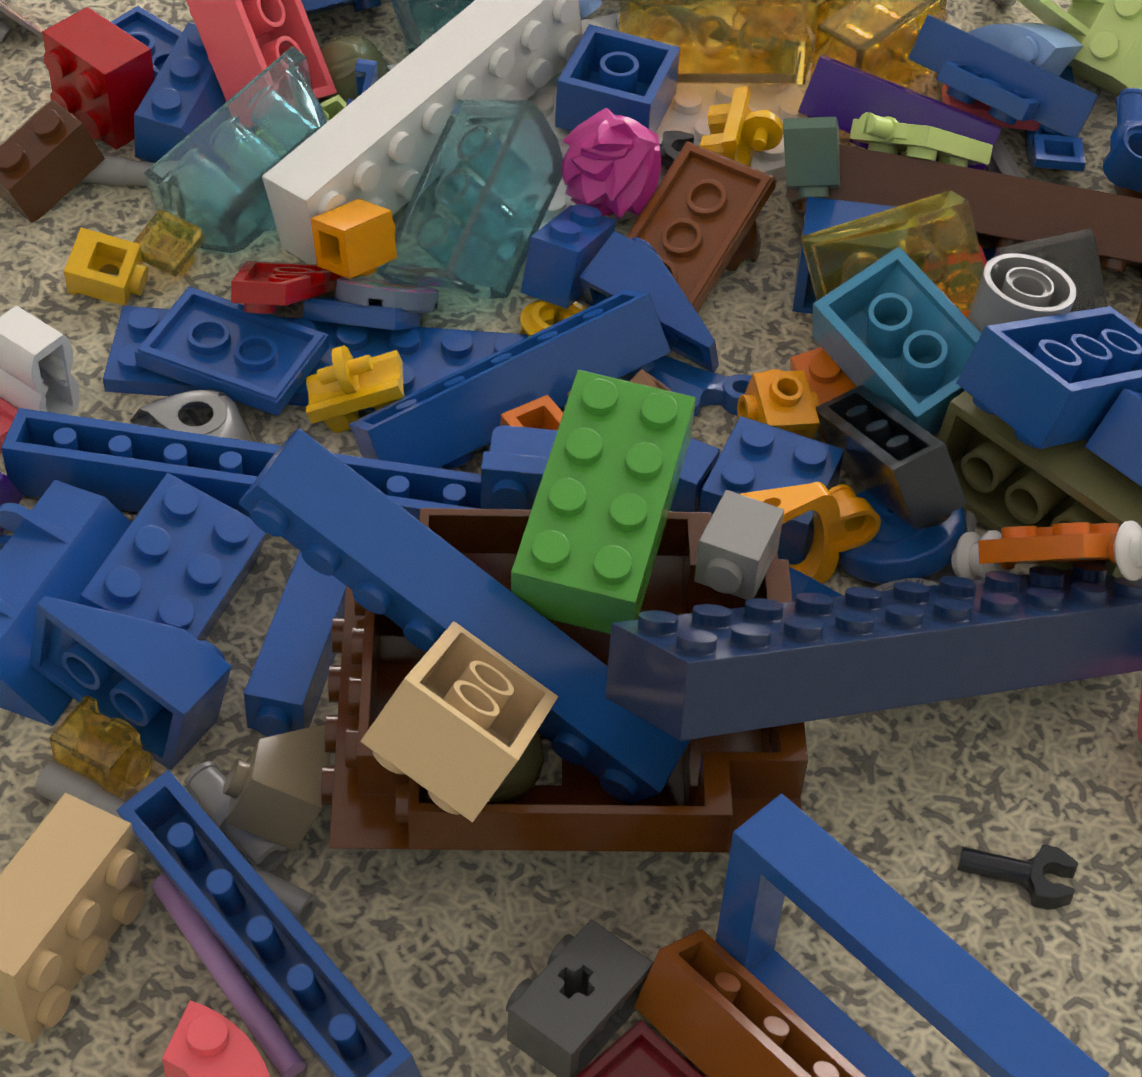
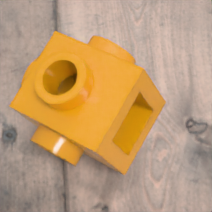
[737,369,820,439]

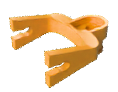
[740,482,881,583]

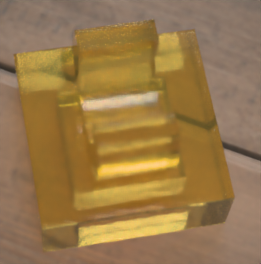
[133,209,205,277]

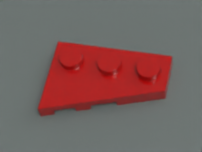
[231,261,343,314]

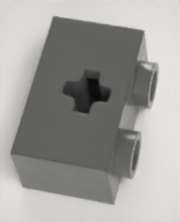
[506,919,653,1077]

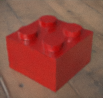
[42,7,155,150]

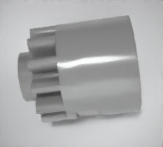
[967,253,1076,334]

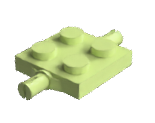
[849,112,993,168]

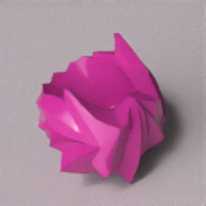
[561,108,661,219]

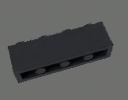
[815,385,967,530]

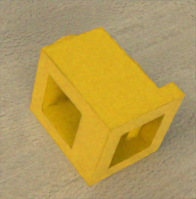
[64,227,149,305]

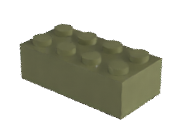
[937,391,1142,578]

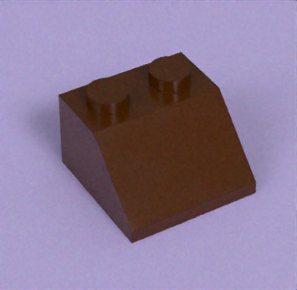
[0,99,105,223]

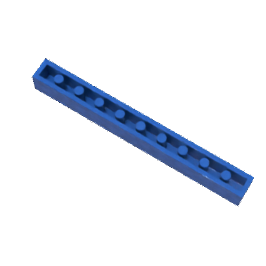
[1,408,481,520]

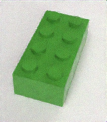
[511,370,696,634]

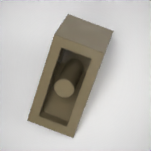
[223,724,331,851]

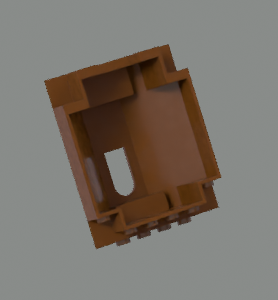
[321,508,808,853]

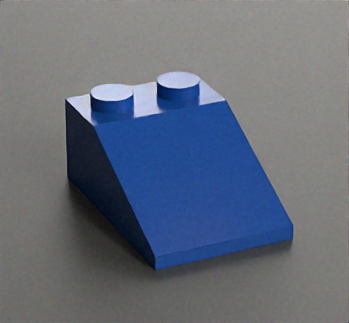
[29,596,232,770]

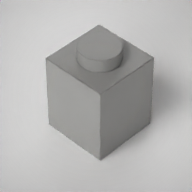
[694,490,784,600]

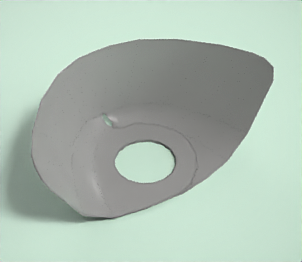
[130,389,254,442]

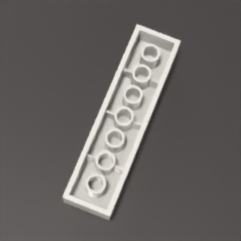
[262,0,583,264]

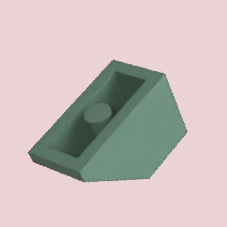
[783,117,840,199]

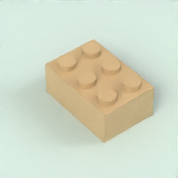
[360,621,559,823]
[0,793,145,1044]

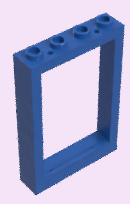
[716,793,1109,1077]

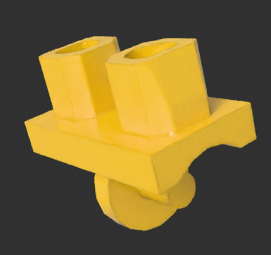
[700,86,783,167]
[306,345,405,433]

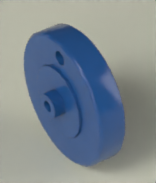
[838,490,968,584]

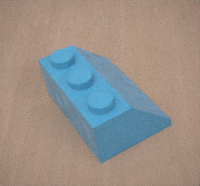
[812,247,981,435]

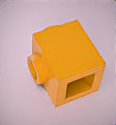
[310,199,397,279]

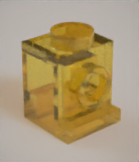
[49,695,153,798]

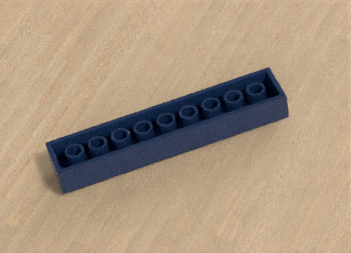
[605,561,1142,741]

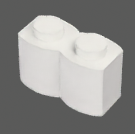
[0,305,79,415]

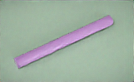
[151,874,306,1077]

